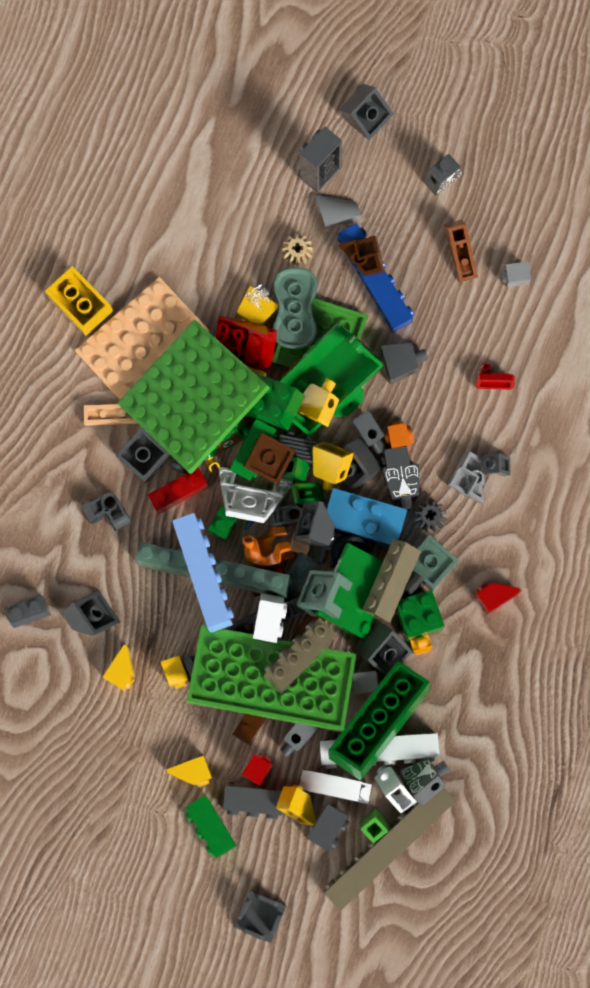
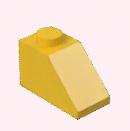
[103,644,135,691]
[161,656,189,689]
[166,755,213,787]
[276,785,316,825]

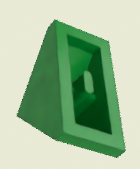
[291,483,325,507]

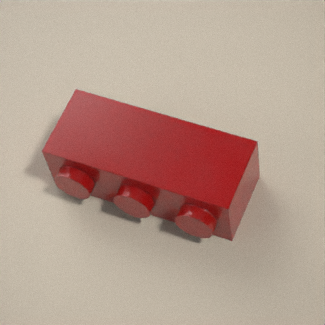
[147,468,209,515]
[242,753,273,787]

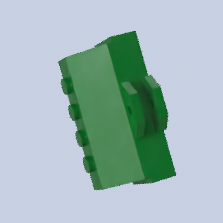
[277,322,384,436]

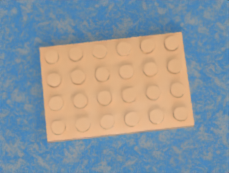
[75,277,210,400]

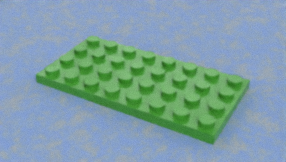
[186,625,356,732]

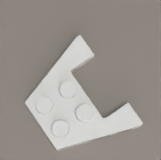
[219,467,293,523]

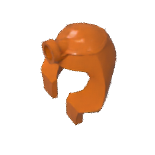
[242,526,295,569]

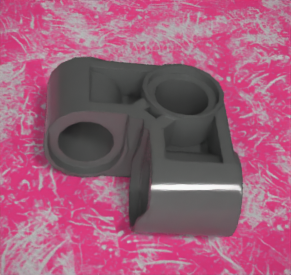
[82,493,132,531]

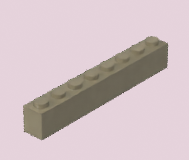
[324,788,456,911]

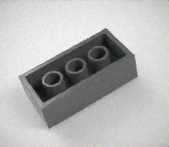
[299,126,342,193]

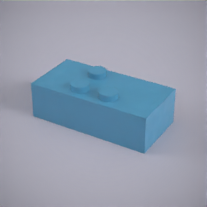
[327,488,407,548]

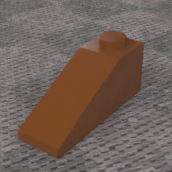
[444,220,478,282]

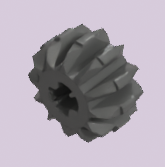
[414,500,447,533]

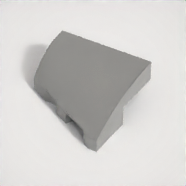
[315,195,361,228]
[447,451,485,503]

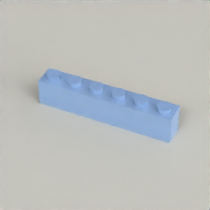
[172,513,234,633]

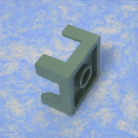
[413,535,459,591]
[297,570,352,618]

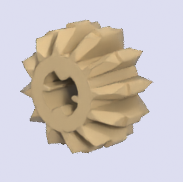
[282,234,314,267]

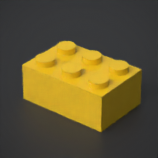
[45,266,113,337]

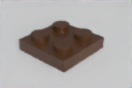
[243,433,296,485]

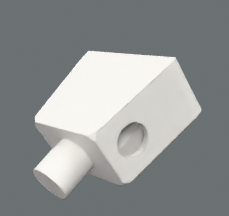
[375,766,417,814]

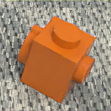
[384,421,414,449]

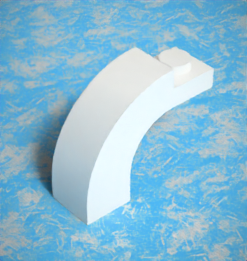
[299,770,372,804]

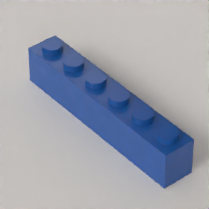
[337,223,414,333]

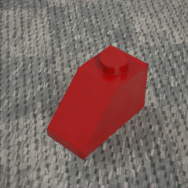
[475,583,521,615]

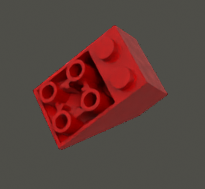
[216,316,278,370]

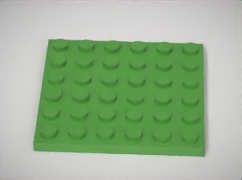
[118,319,270,474]

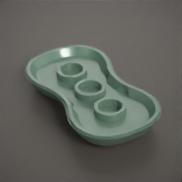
[273,267,318,349]

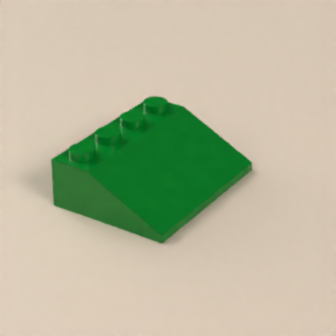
[315,543,383,640]

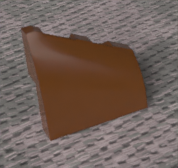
[339,235,385,276]

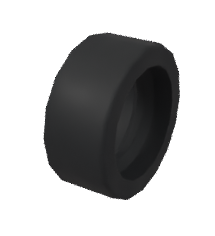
[331,533,369,565]

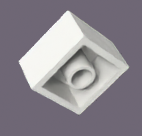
[253,593,287,643]

